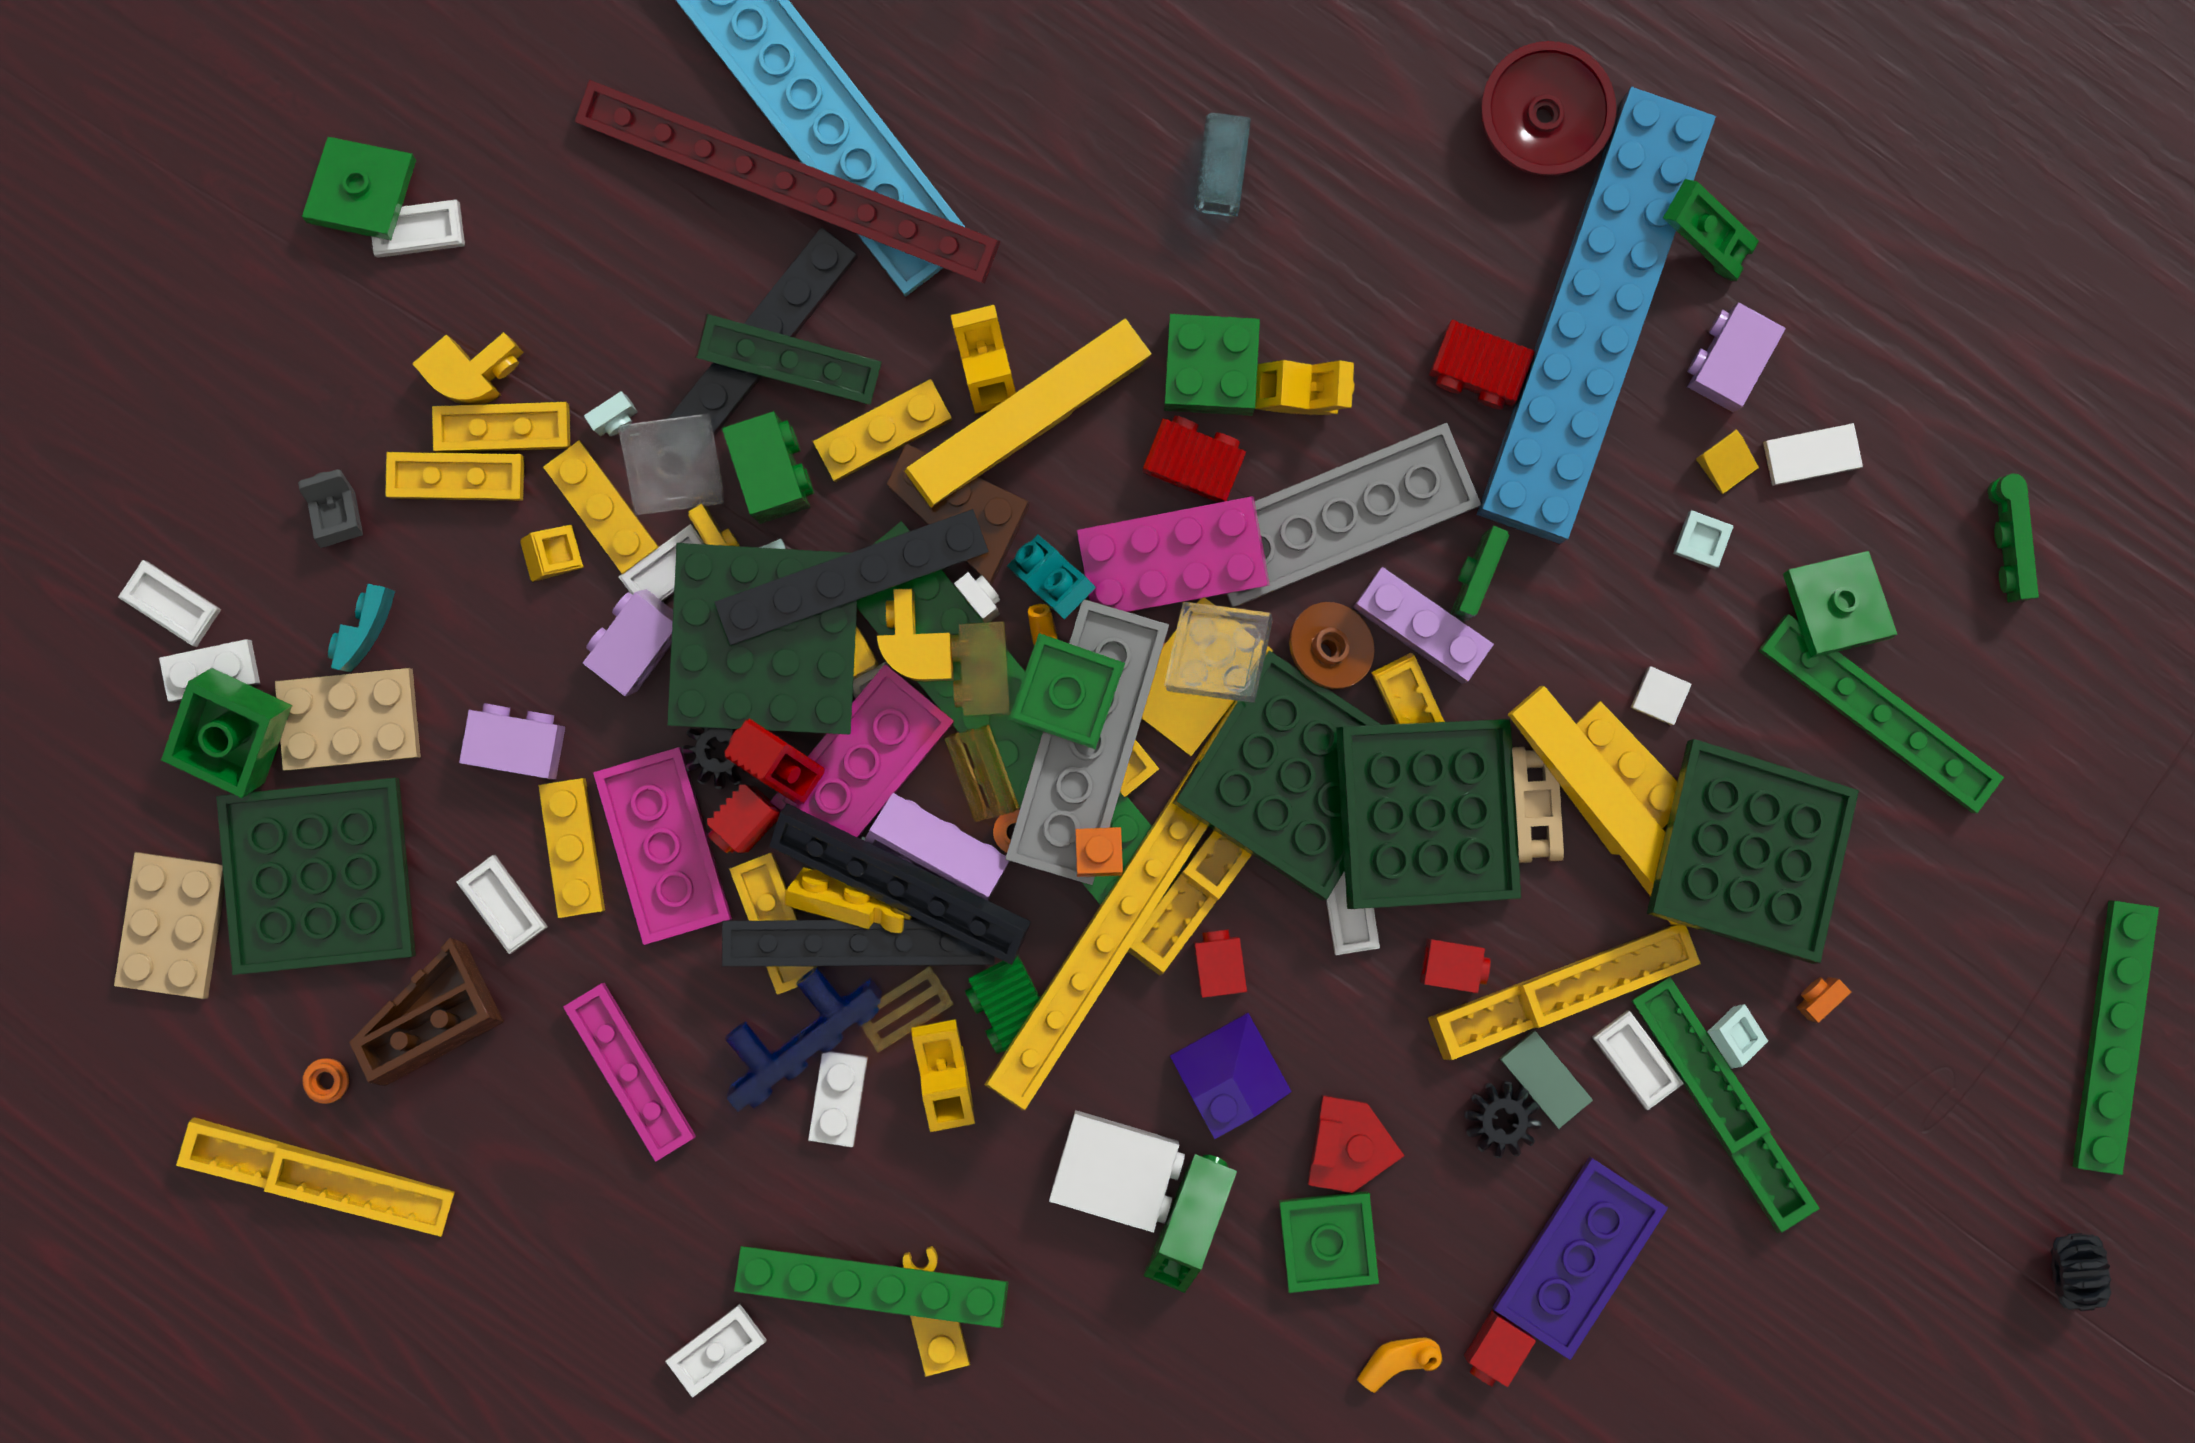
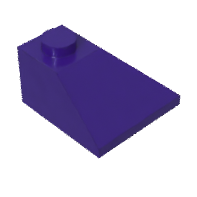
[1170,1013,1292,1139]

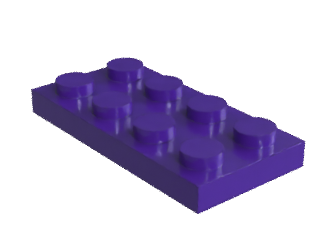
[1492,1156,1668,1360]

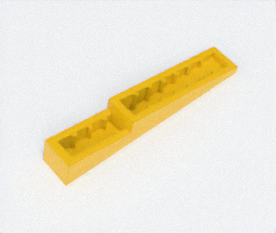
[904,318,1152,507]
[1508,686,1685,926]
[1128,830,1251,976]
[1428,925,1701,1060]
[176,1117,455,1237]

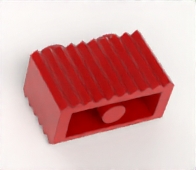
[1429,320,1535,410]
[1142,415,1246,503]
[725,719,825,805]
[707,785,781,853]

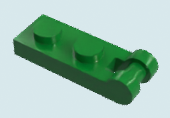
[1663,179,1759,281]
[1987,473,2039,603]

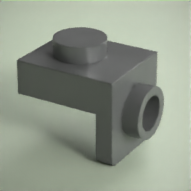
[298,469,363,548]

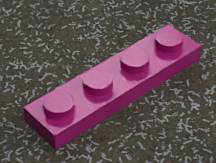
[563,983,696,1162]

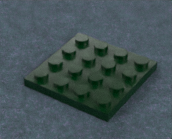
[667,543,857,735]
[1173,651,1381,901]
[1336,719,1521,909]
[1647,739,1859,964]
[216,778,416,975]

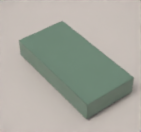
[1499,1030,1593,1129]

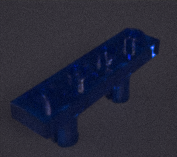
[725,967,882,1112]

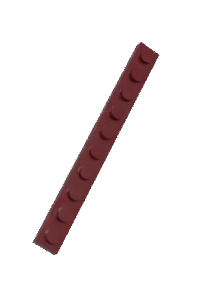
[574,80,1001,284]

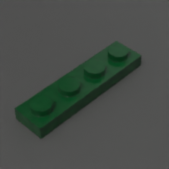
[695,314,882,405]

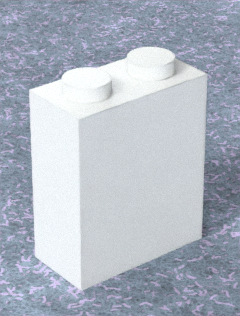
[1049,1110,1185,1233]

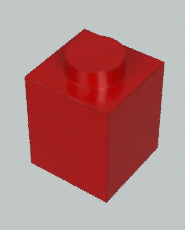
[1194,929,1247,998]
[1420,938,1491,993]
[1464,1310,1536,1387]

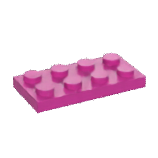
[1077,496,1270,612]
[770,664,955,837]
[593,747,732,945]

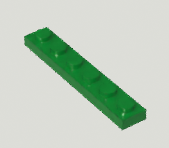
[1758,614,2004,813]
[2072,900,2159,1175]
[734,1246,1009,1328]

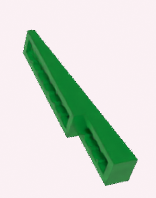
[1631,977,1820,1233]

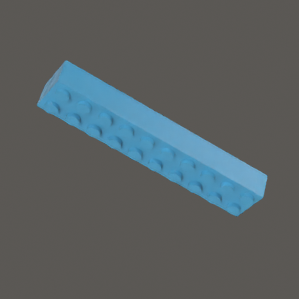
[1476,86,1716,544]

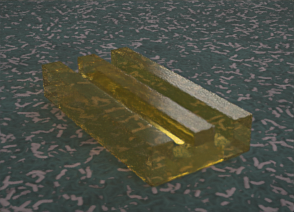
[945,724,1019,822]
[854,966,954,1053]

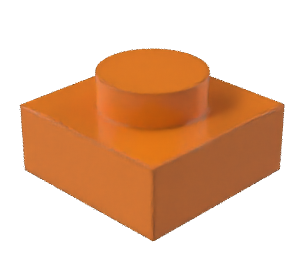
[1076,827,1123,877]
[1796,977,1851,1023]

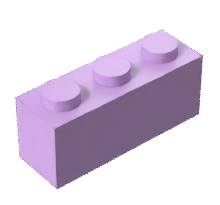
[1352,567,1494,684]
[865,793,1009,901]

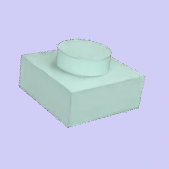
[584,391,638,436]
[1673,510,1733,569]
[1707,1004,1768,1069]

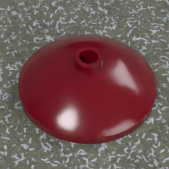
[1481,41,1616,176]

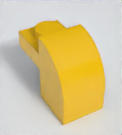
[950,305,1016,414]
[412,332,524,405]
[1255,360,1354,415]
[877,589,954,682]
[911,1019,975,1132]

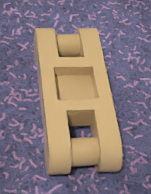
[1512,746,1564,863]

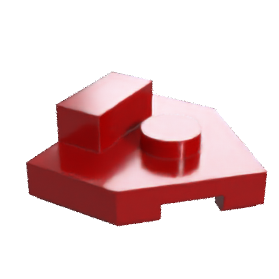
[1307,1095,1404,1193]

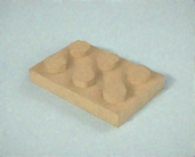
[275,668,421,771]
[114,852,225,999]

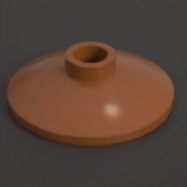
[1289,602,1375,689]

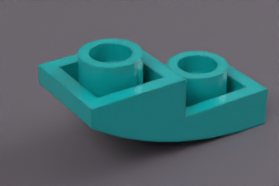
[1007,534,1096,620]
[328,584,395,672]

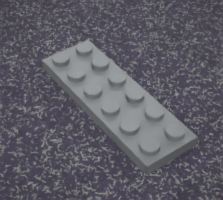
[1227,423,1481,608]
[1005,599,1169,885]

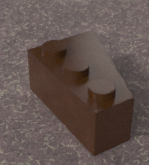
[887,444,1030,586]
[349,937,504,1086]

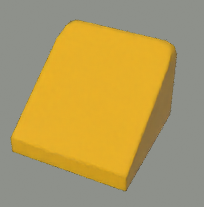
[1696,429,1759,494]
[520,525,583,582]
[853,626,879,680]

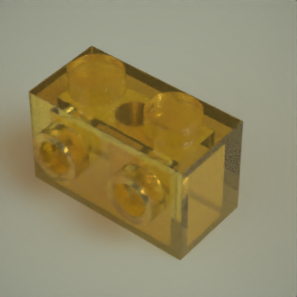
[951,622,1011,717]

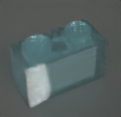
[1194,113,1251,217]

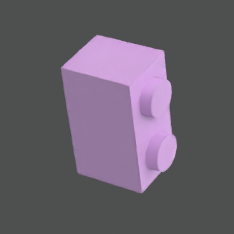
[1687,302,1786,413]
[583,589,673,696]
[459,703,565,779]

